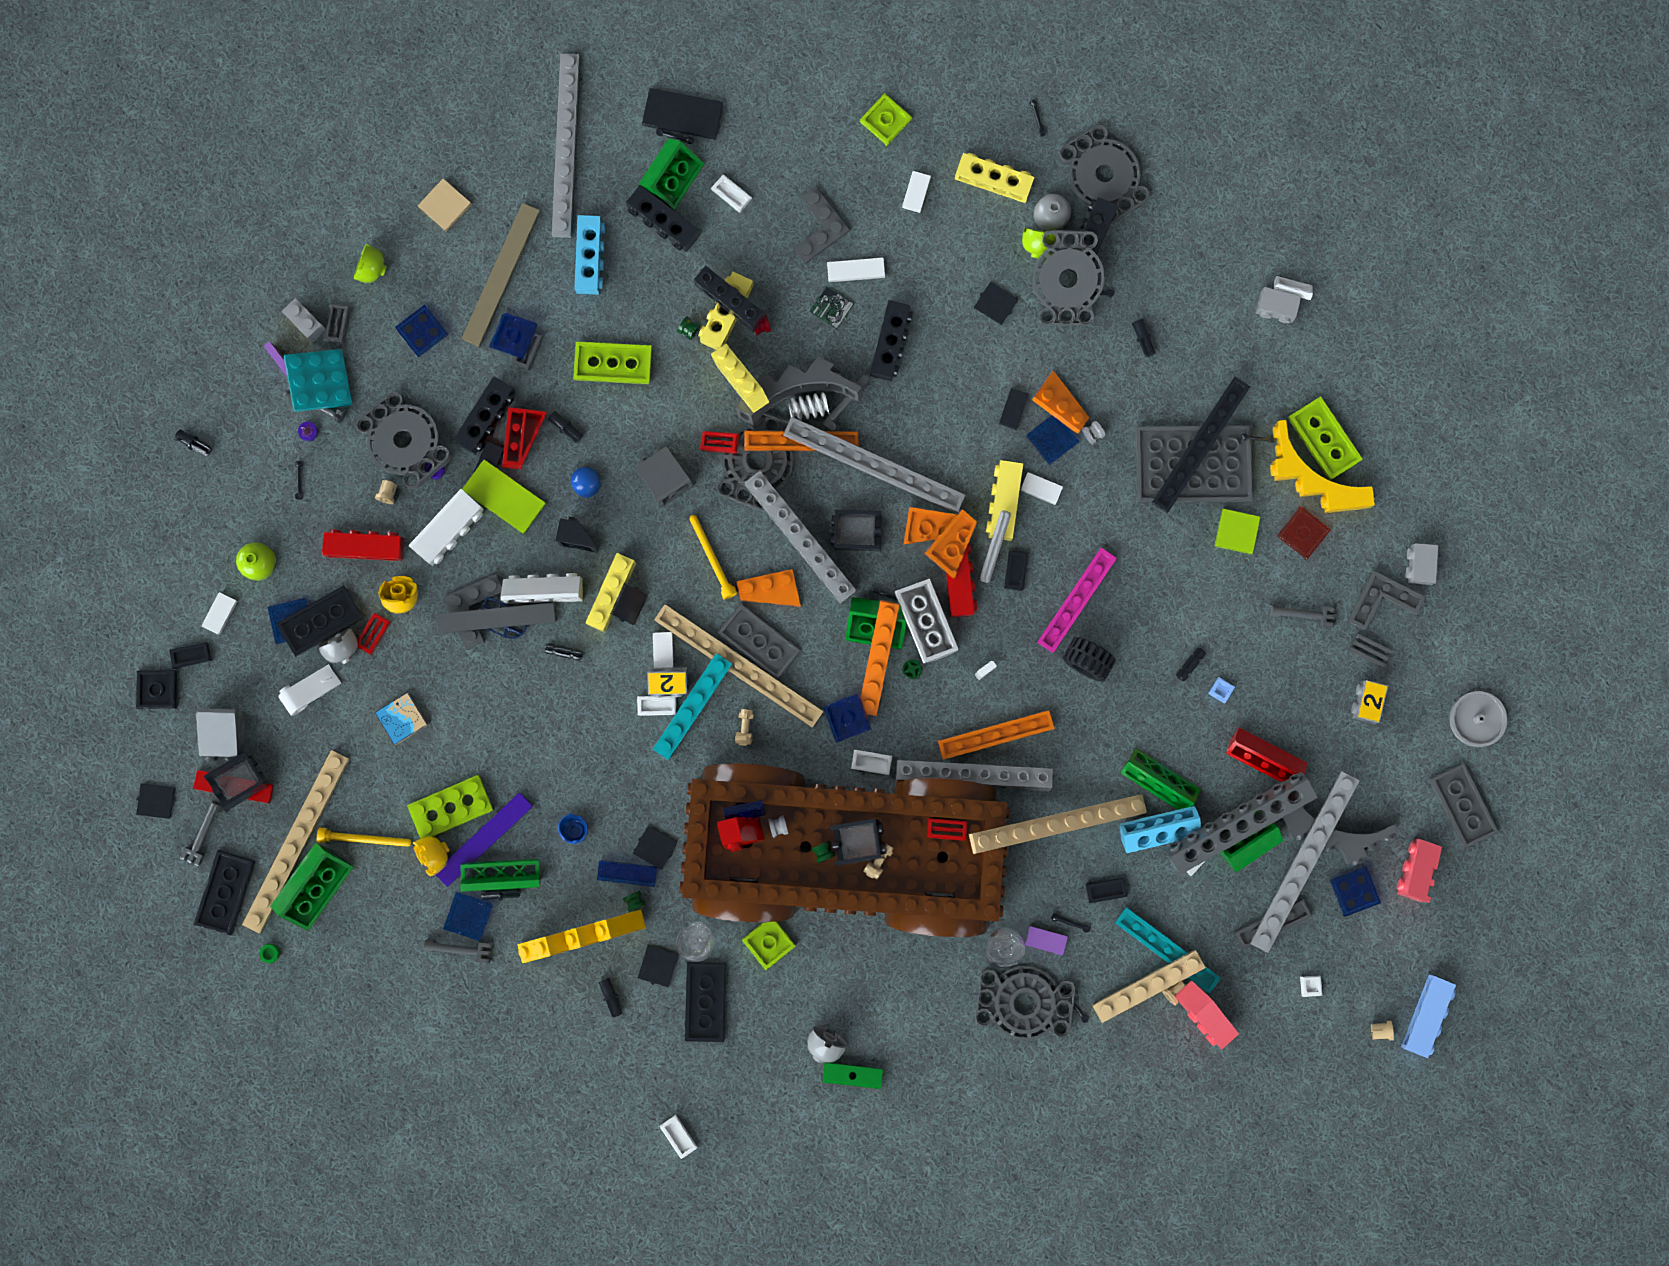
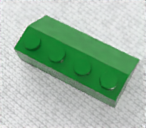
[270,842,354,931]

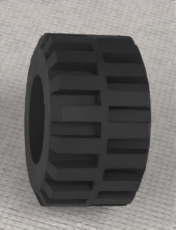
[1062,637,1116,682]

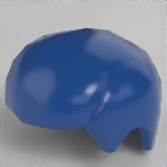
[571,467,601,498]
[558,813,588,844]

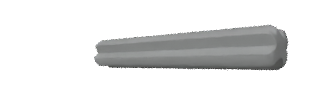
[980,510,1011,583]

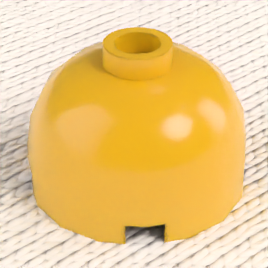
[378,576,418,613]
[413,837,449,876]

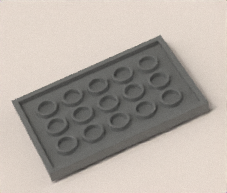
[1135,426,1252,503]

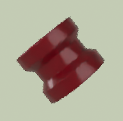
[755,314,771,336]

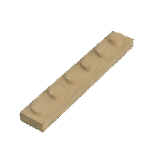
[1092,949,1206,1023]

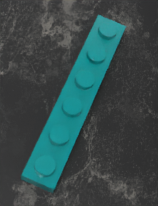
[653,653,733,760]
[1114,907,1221,994]

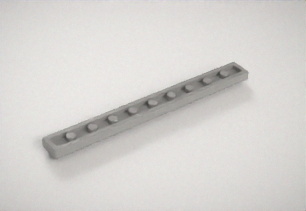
[552,54,580,238]
[783,417,965,513]
[1250,771,1360,953]

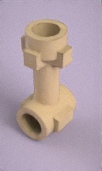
[735,709,754,746]
[864,844,894,880]

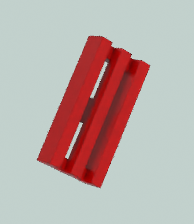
[700,431,740,454]
[357,612,391,655]
[926,818,967,841]

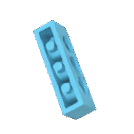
[575,215,605,295]
[1119,806,1201,853]

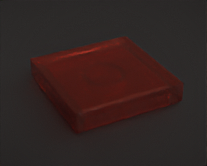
[1276,506,1331,560]

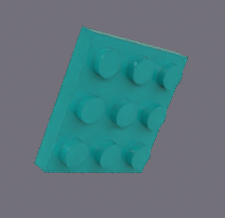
[284,349,352,412]

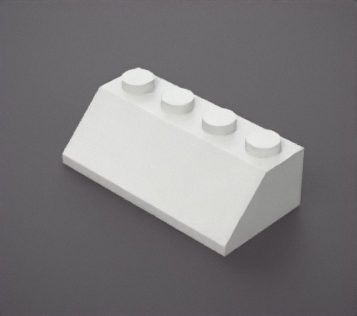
[409,489,484,566]
[501,573,583,604]
[895,579,958,663]

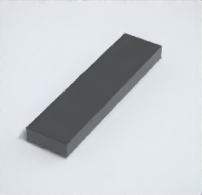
[1233,899,1312,950]

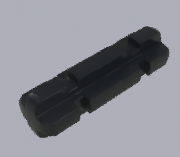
[545,643,583,661]
[1176,647,1206,682]

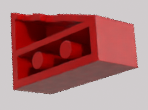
[502,407,547,470]
[717,817,765,852]

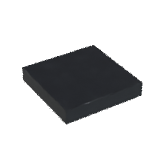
[136,670,177,709]

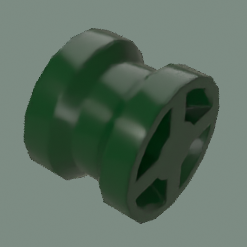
[677,316,700,340]
[902,660,922,679]
[812,841,836,863]
[622,891,646,913]

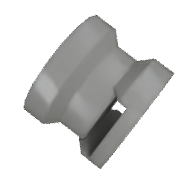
[1082,421,1106,445]
[768,815,788,838]

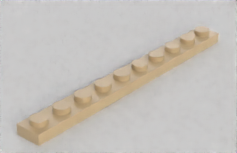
[654,605,823,728]
[242,750,350,933]
[969,794,1147,854]

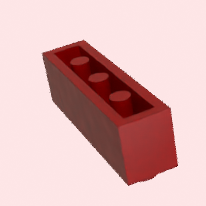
[322,529,404,561]
[945,543,977,618]
[1226,727,1308,783]

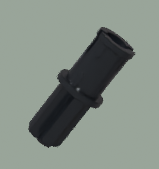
[1132,319,1155,357]
[548,411,583,443]
[174,429,212,456]
[481,888,521,901]
[598,978,622,1017]

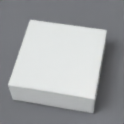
[1300,976,1323,997]

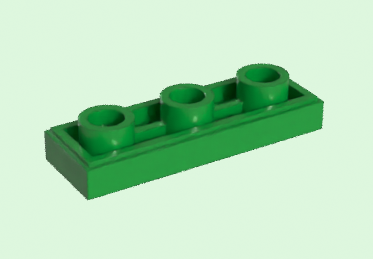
[822,1062,883,1089]

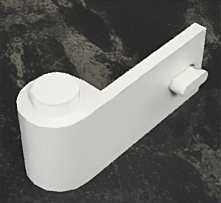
[278,664,341,716]

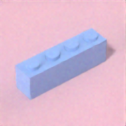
[1401,975,1456,1058]

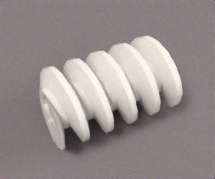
[788,392,829,421]

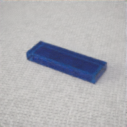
[597,860,657,887]

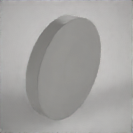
[1449,691,1507,747]

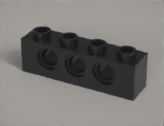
[626,185,700,252]
[1066,197,1118,273]
[694,265,765,333]
[870,300,913,382]
[453,376,516,455]

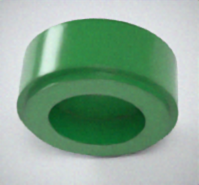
[259,944,280,964]

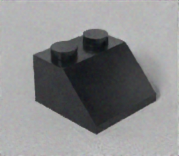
[555,516,598,553]

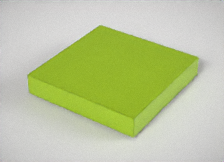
[860,93,912,146]
[1214,509,1260,555]
[742,922,796,970]

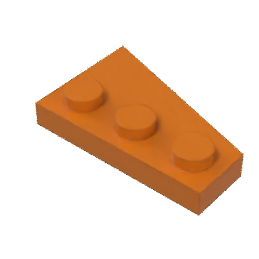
[1032,371,1089,434]
[903,507,957,545]
[924,509,977,578]
[737,569,801,607]

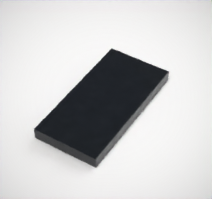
[642,88,723,140]
[276,586,364,657]
[193,850,256,936]
[685,962,726,1042]

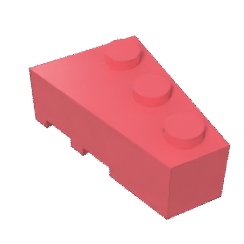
[1396,839,1442,903]
[1175,981,1239,1049]

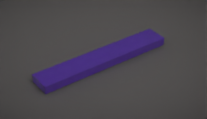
[435,792,533,887]

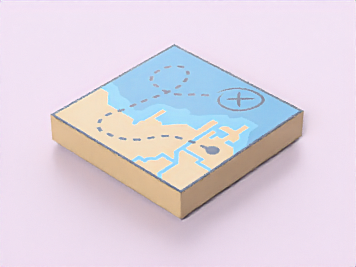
[375,692,428,745]

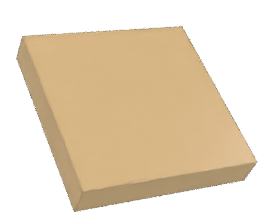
[418,179,472,232]

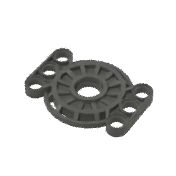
[1059,125,1150,225]
[1032,230,1105,325]
[356,392,451,489]
[718,413,794,511]
[975,966,1075,1040]

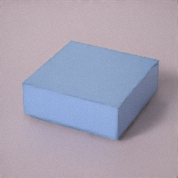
[1208,677,1235,704]

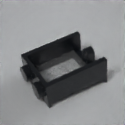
[831,510,882,552]
[204,752,268,812]
[829,819,887,866]

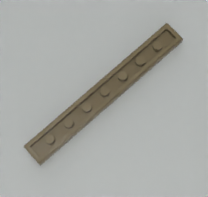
[461,203,540,347]

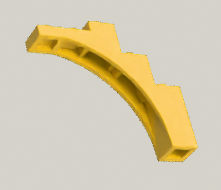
[1270,420,1375,513]
[517,909,646,963]

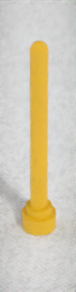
[690,515,737,600]
[317,827,412,847]

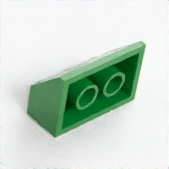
[638,138,704,210]
[845,597,907,650]
[1220,810,1284,873]

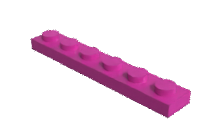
[1037,548,1117,653]

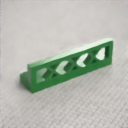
[1120,748,1201,810]
[460,859,541,892]

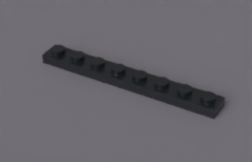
[1151,377,1251,513]

